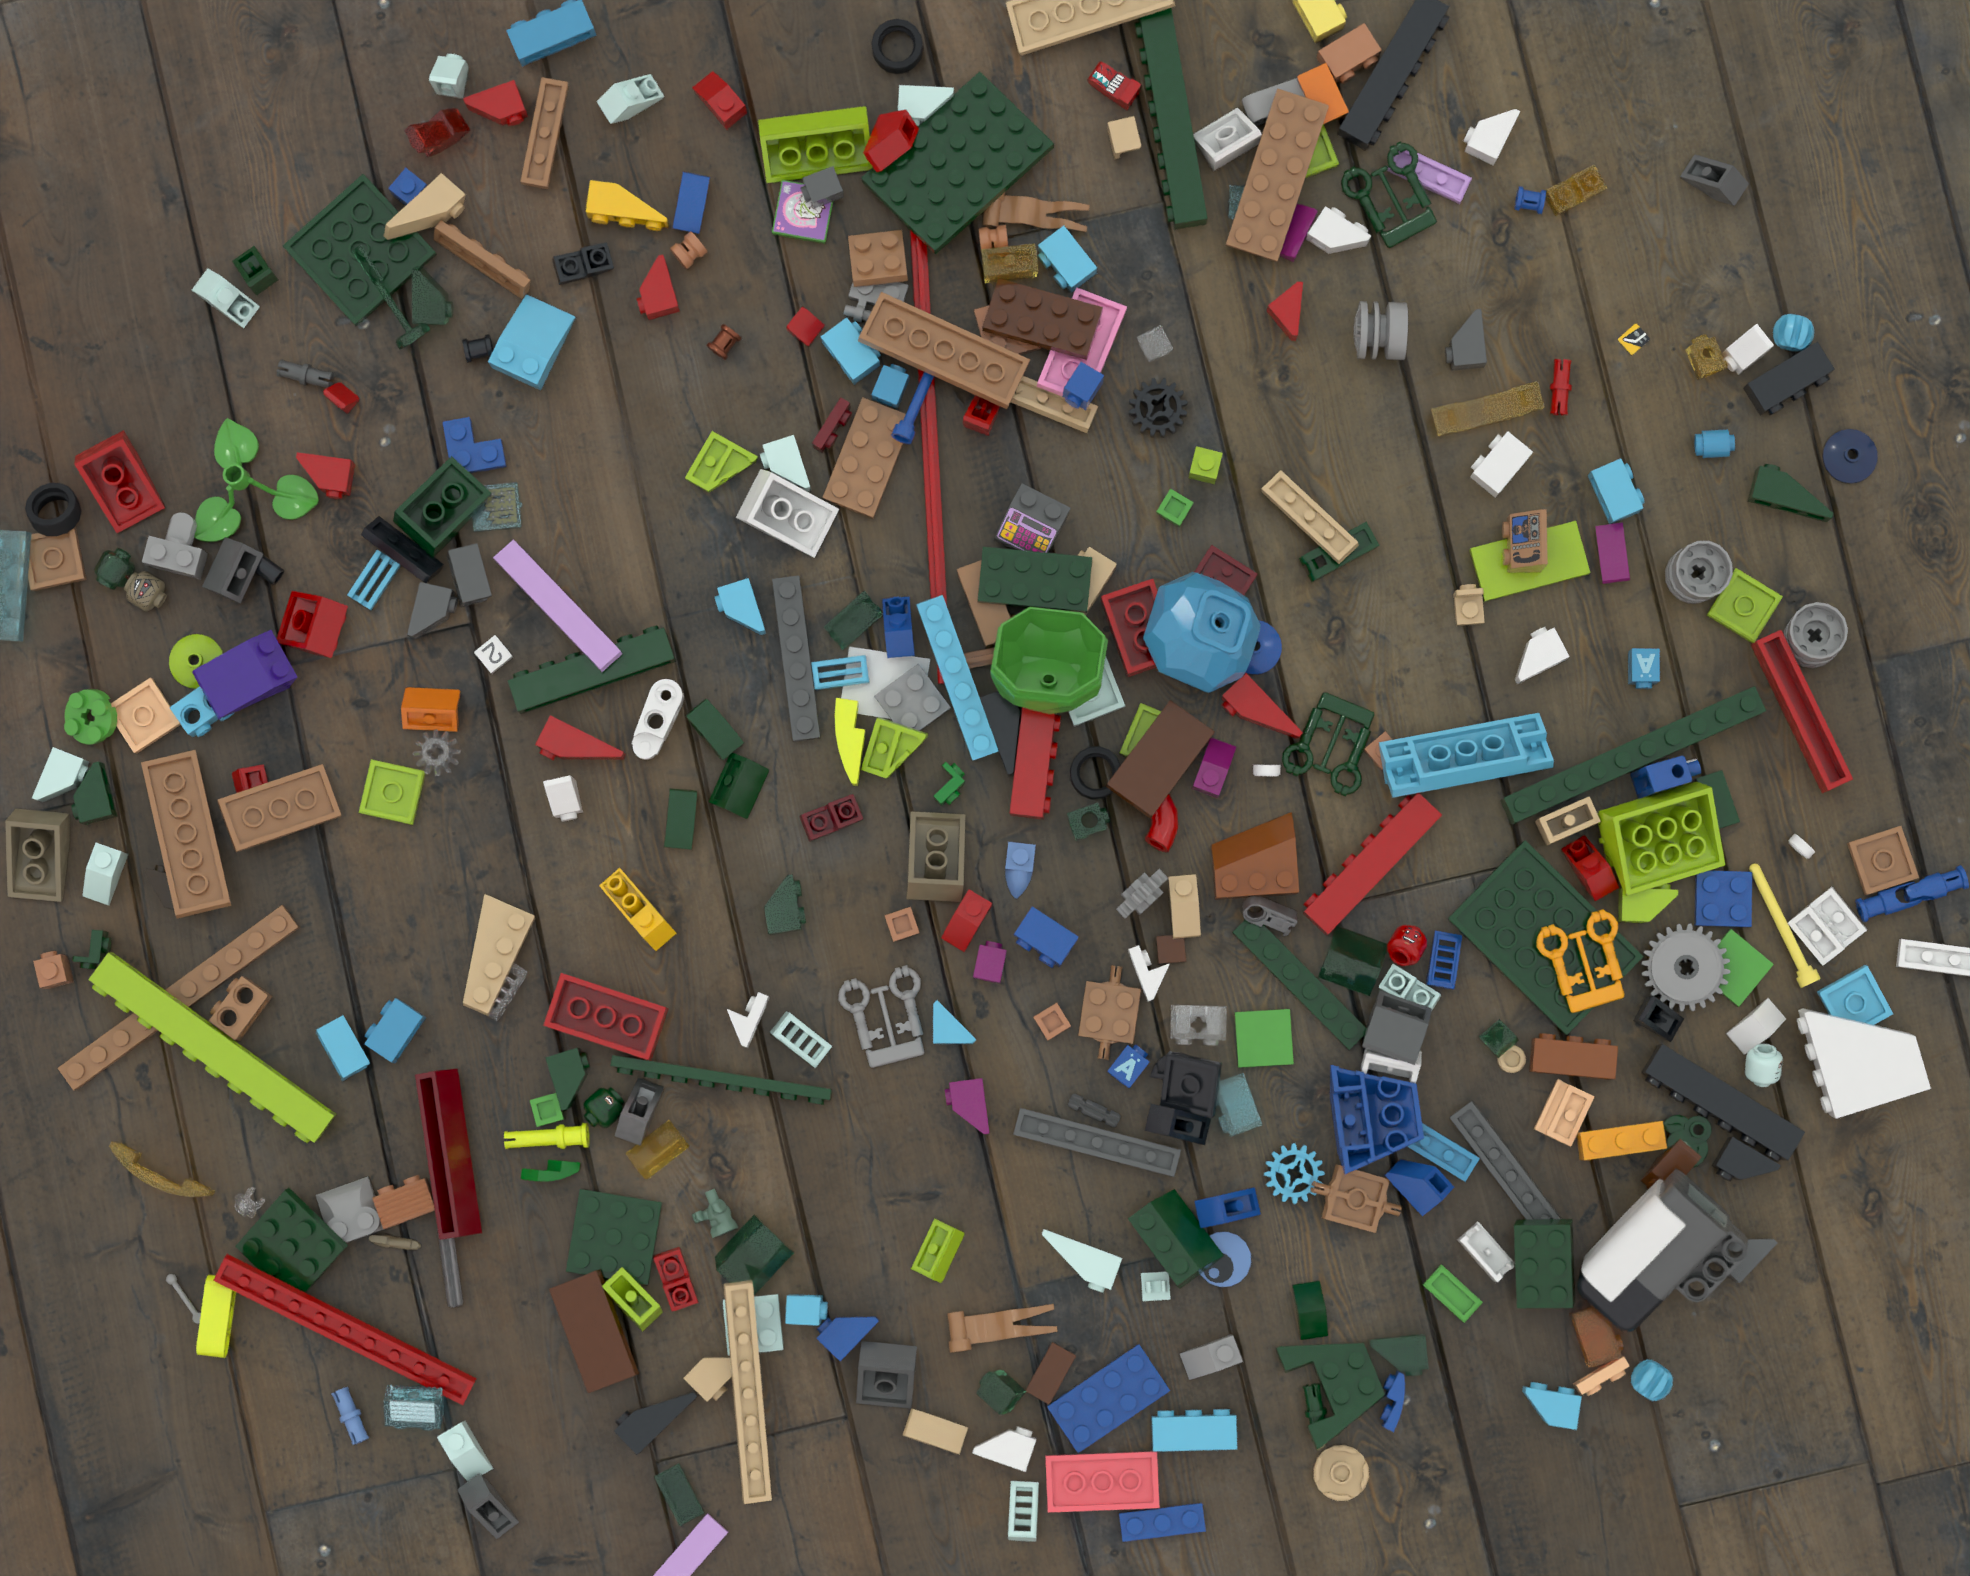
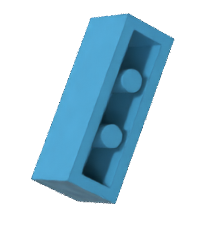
[506,0,596,66]

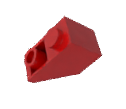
[863,110,919,172]
[1561,835,1619,901]

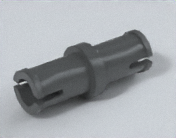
[277,359,334,388]

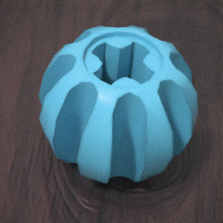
[1773,314,1814,352]
[1631,1359,1673,1401]

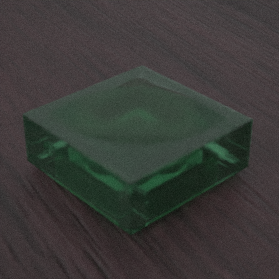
[1479,1019,1519,1058]

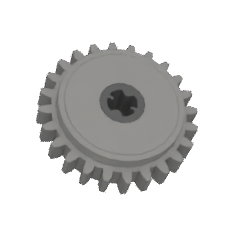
[1641,924,1730,1011]

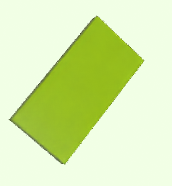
[1470,521,1590,602]

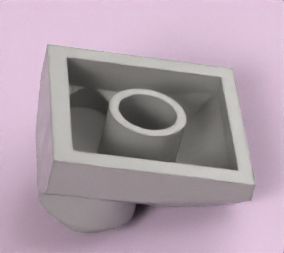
[316,1176,384,1243]

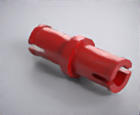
[1550,359,1572,416]

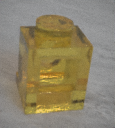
[1686,334,1728,380]

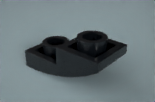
[552,242,614,285]

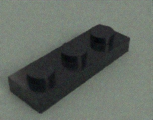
[361,516,444,583]

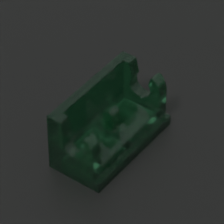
[824,591,883,651]

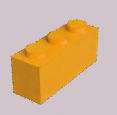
[1576,1121,1667,1160]

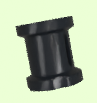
[462,334,493,363]

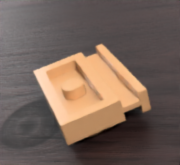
[1534,1079,1595,1147]

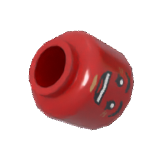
[1387,925,1427,966]

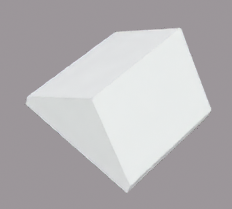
[1193,108,1262,171]

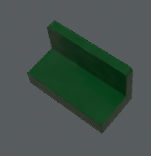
[708,753,769,819]

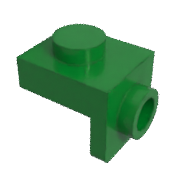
[934,762,965,806]

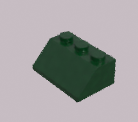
[1128,1189,1224,1289]

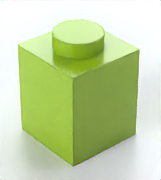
[1188,446,1223,484]

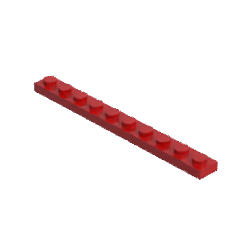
[213,1254,477,1405]

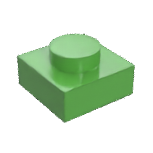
[1156,489,1194,527]
[530,1093,565,1127]

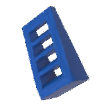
[1425,931,1462,990]

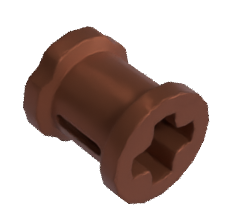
[706,324,742,360]

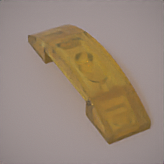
[1431,381,1545,436]
[109,1141,215,1197]

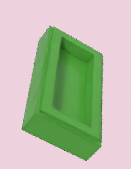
[1422,1264,1483,1323]

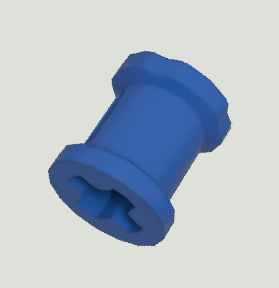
[1514,186,1546,214]

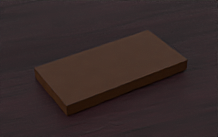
[1106,700,1215,819]
[549,1269,639,1393]

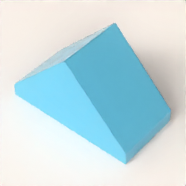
[933,1000,976,1044]

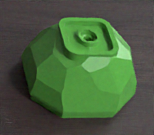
[991,607,1108,714]

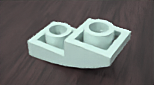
[1379,964,1442,1012]

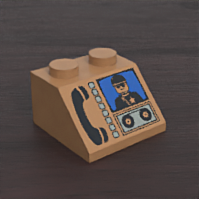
[1502,509,1548,573]

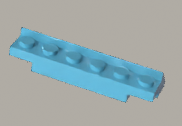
[1379,713,1554,798]

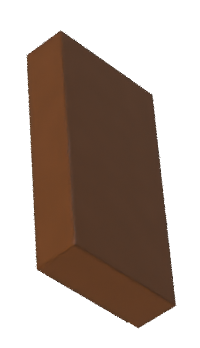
[1025,1342,1076,1405]

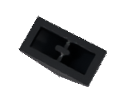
[1633,996,1684,1042]

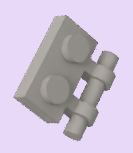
[843,282,909,322]

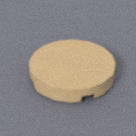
[1313,1445,1369,1501]

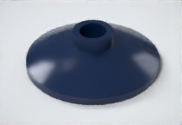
[1823,429,1878,483]

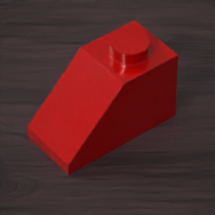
[692,71,747,130]
[463,80,528,126]
[636,255,680,320]
[296,452,355,499]
[941,890,993,952]

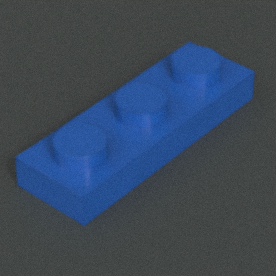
[1119,1502,1206,1542]

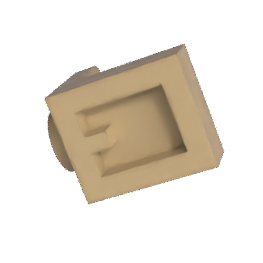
[1453,584,1485,626]

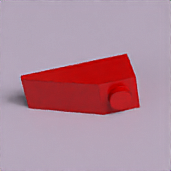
[1221,673,1303,739]
[535,715,626,761]

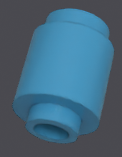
[1694,429,1735,458]

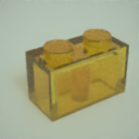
[981,243,1039,283]

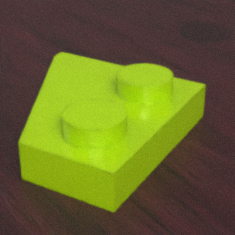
[685,431,758,493]
[861,717,928,778]

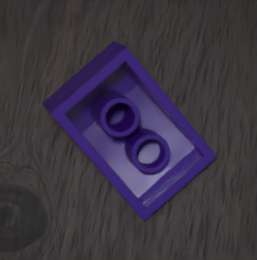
[192,630,297,720]

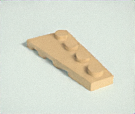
[463,894,535,1016]

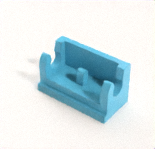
[316,1016,370,1081]

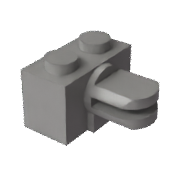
[142,513,208,580]

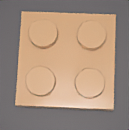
[111,677,181,754]

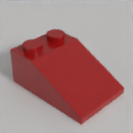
[74,430,165,533]

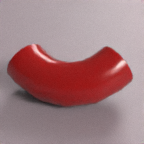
[1145,794,1178,853]

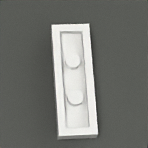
[1896,939,1970,977]

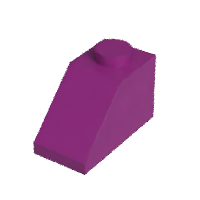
[1192,738,1236,798]
[945,1078,990,1134]

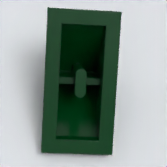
[232,246,278,296]
[1292,1281,1328,1340]

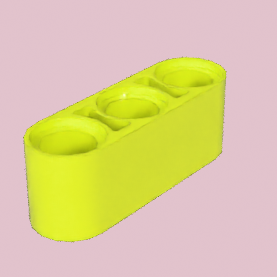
[196,1274,236,1358]

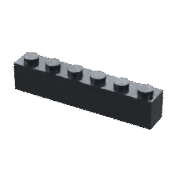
[1337,0,1450,151]
[1641,1044,1805,1162]

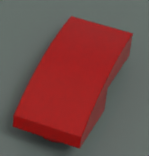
[653,1246,698,1312]

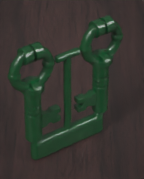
[1341,141,1437,248]
[1282,692,1375,797]

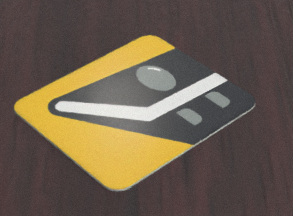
[1618,324,1650,355]

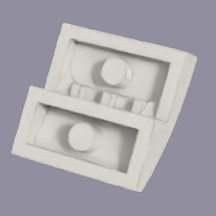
[1788,887,1867,965]

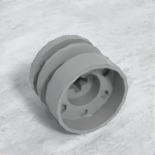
[1353,301,1408,360]
[1665,541,1733,603]
[1783,602,1848,668]

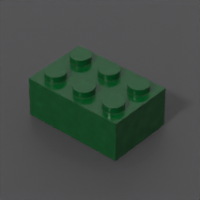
[1514,1219,1575,1308]

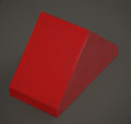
[1266,281,1303,341]
[963,395,1001,436]

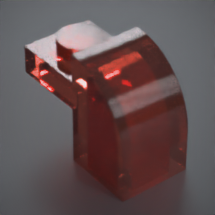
[404,108,471,157]

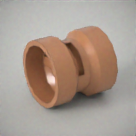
[979,225,1009,255]
[670,231,708,269]

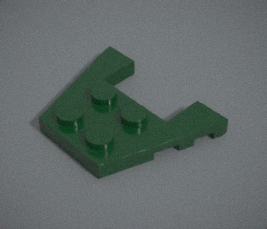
[1276,1343,1385,1451]

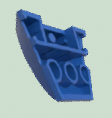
[1330,1065,1424,1175]

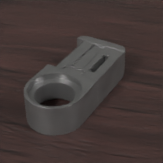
[1243,896,1297,936]

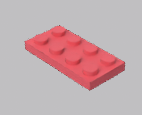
[1045,1451,1159,1512]

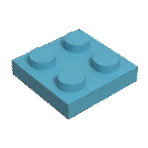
[1817,965,1893,1025]

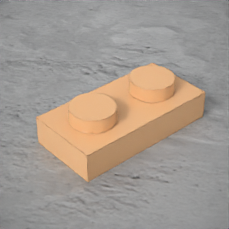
[1573,1355,1629,1396]

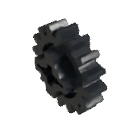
[1129,378,1188,438]

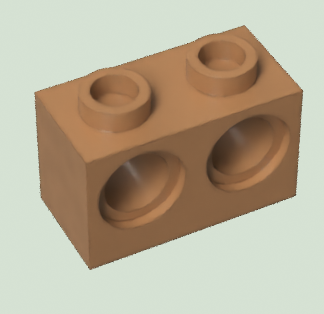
[209,976,273,1041]

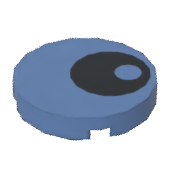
[1200,1232,1251,1287]

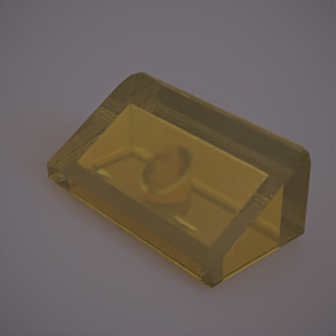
[625,1120,689,1180]

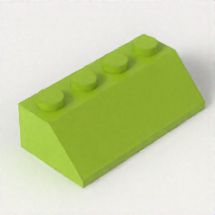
[758,106,872,183]

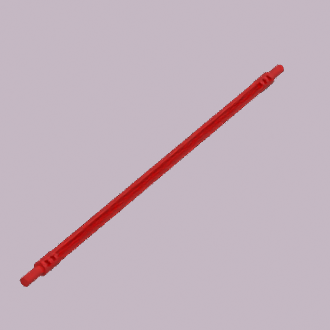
[910,230,947,684]

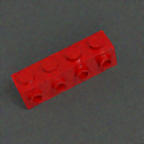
[1010,707,1061,820]

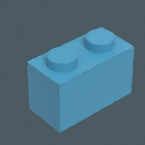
[365,998,426,1063]

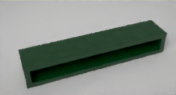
[507,626,676,714]

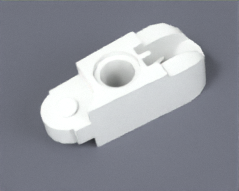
[632,679,684,760]

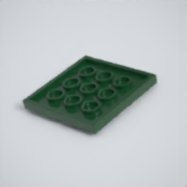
[283,174,437,327]

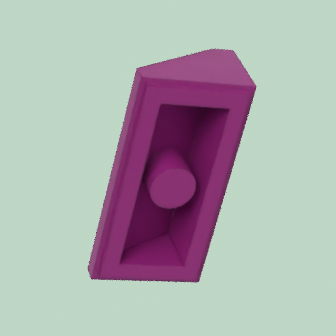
[1280,203,1318,262]

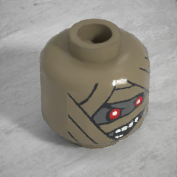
[124,571,167,611]

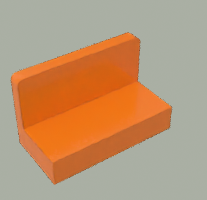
[1297,63,1349,124]
[401,687,460,732]

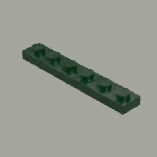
[1232,920,1366,1050]

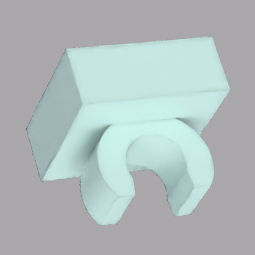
[1141,1271,1171,1301]

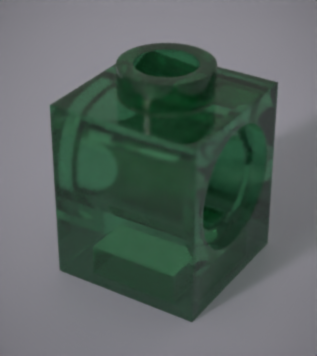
[1066,803,1110,841]

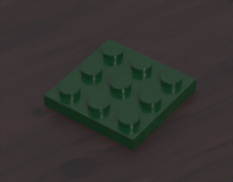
[235,1188,348,1293]
[566,1189,663,1285]

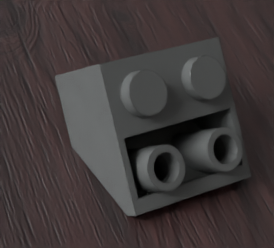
[1362,990,1432,1065]

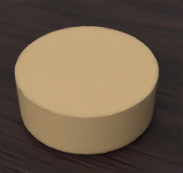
[1497,1045,1526,1073]

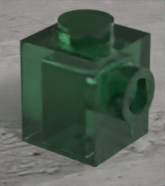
[976,1370,1026,1415]

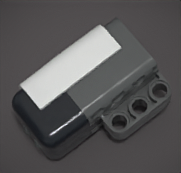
[1577,1169,1748,1332]

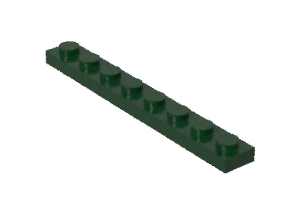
[611,1055,833,1105]

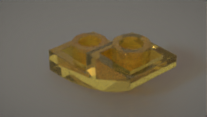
[1545,165,1607,216]

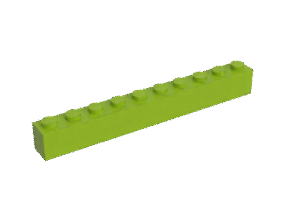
[88,952,337,1143]

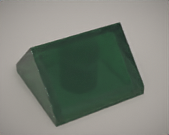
[1318,926,1387,996]

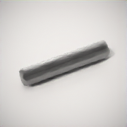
[437,1228,463,1308]

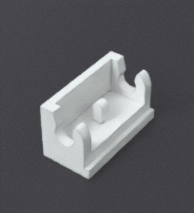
[1361,1048,1422,1083]
[1457,1221,1515,1282]

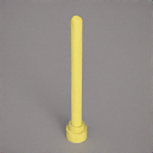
[1749,863,1821,988]

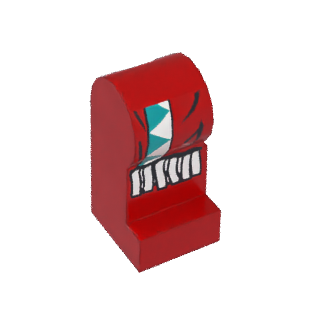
[1087,62,1141,111]

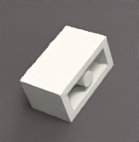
[1470,432,1533,498]

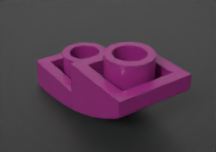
[1595,522,1630,584]

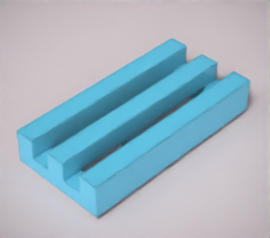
[347,550,401,610]
[811,655,870,690]

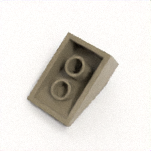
[5,809,70,902]
[907,812,966,902]

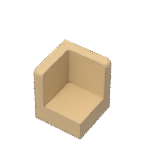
[1107,116,1141,159]

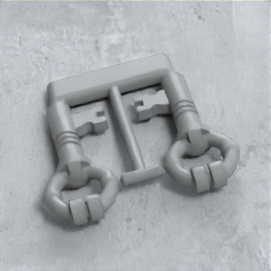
[838,965,924,1068]

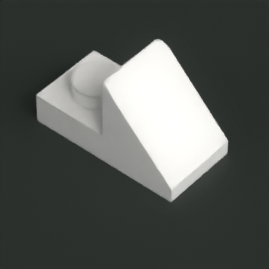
[1128,945,1169,1002]
[727,992,770,1048]

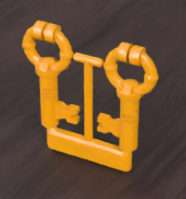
[1536,909,1625,1013]

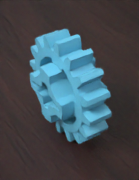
[1264,1143,1325,1204]

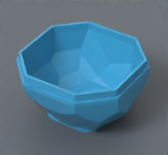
[1143,572,1261,693]

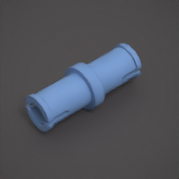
[331,1387,369,1445]

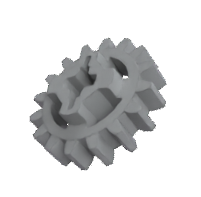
[1116,869,1168,919]

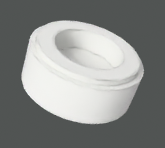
[1253,765,1281,776]
[1788,834,1815,859]

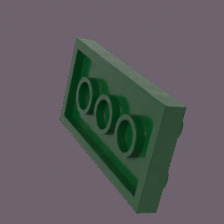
[978,547,1092,613]

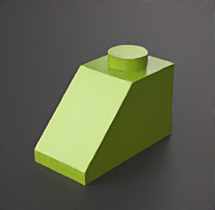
[602,1267,663,1332]

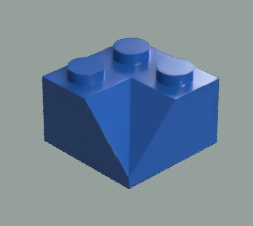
[1014,907,1079,968]

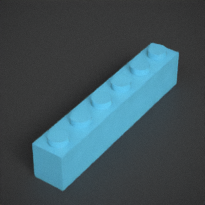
[916,595,998,760]

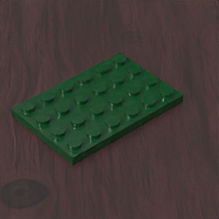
[861,71,1054,255]
[1447,840,1644,1035]

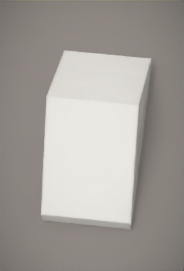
[1726,998,1786,1055]

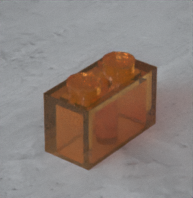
[1569,1306,1624,1368]

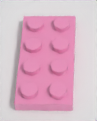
[1037,287,1127,396]

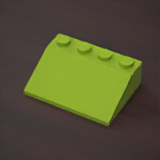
[1598,781,1725,896]

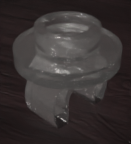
[234,1187,265,1218]

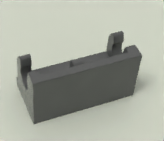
[446,543,492,608]

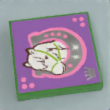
[772,180,834,244]

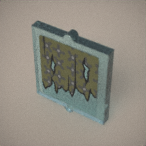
[472,482,523,532]

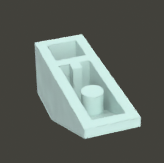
[1042,1229,1122,1293]

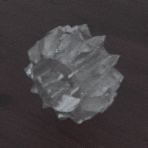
[413,729,461,777]

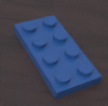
[1047,1344,1170,1453]

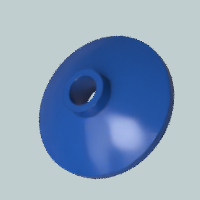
[1245,621,1282,675]

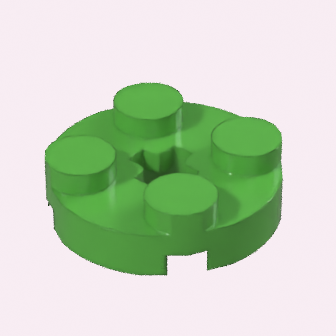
[64,689,117,744]

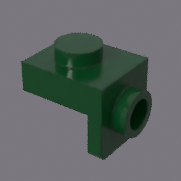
[72,930,112,969]

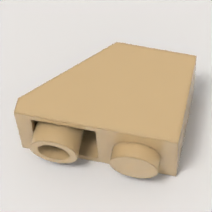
[683,1357,732,1402]

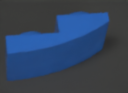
[673,171,710,233]
[1380,1371,1405,1432]

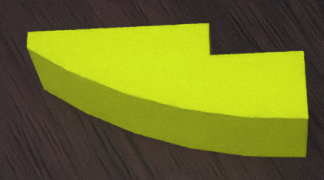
[835,698,866,786]

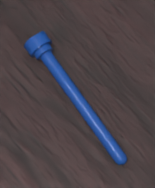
[891,372,934,444]

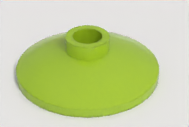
[169,634,223,689]

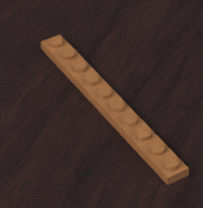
[58,905,300,1091]

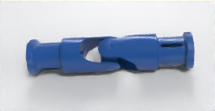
[1855,865,1969,923]

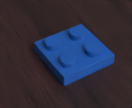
[1695,871,1752,927]

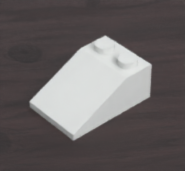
[736,469,839,558]

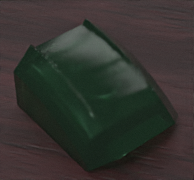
[715,1214,795,1295]

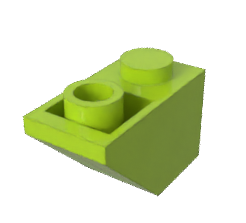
[1618,884,1678,923]

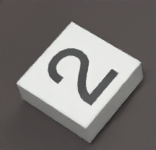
[474,635,513,674]

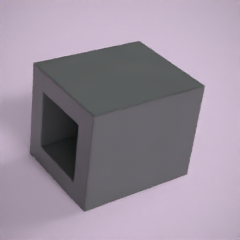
[800,166,844,209]

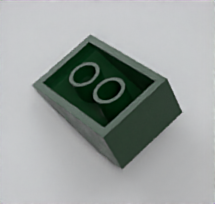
[393,456,491,558]

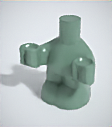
[692,1189,739,1239]

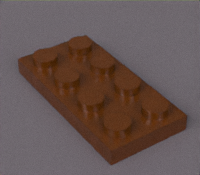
[982,278,1103,360]

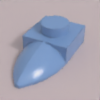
[1005,842,1036,899]

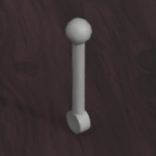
[166,1274,201,1324]

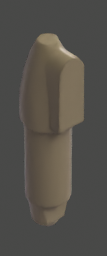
[369,1234,421,1250]

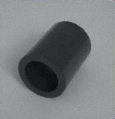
[255,556,285,585]

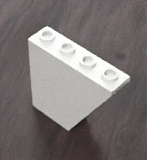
[1797,1008,1931,1119]

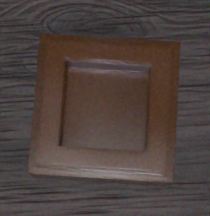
[1156,935,1186,964]

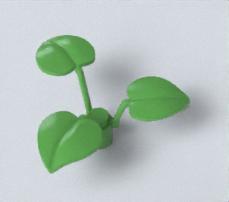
[194,418,319,542]

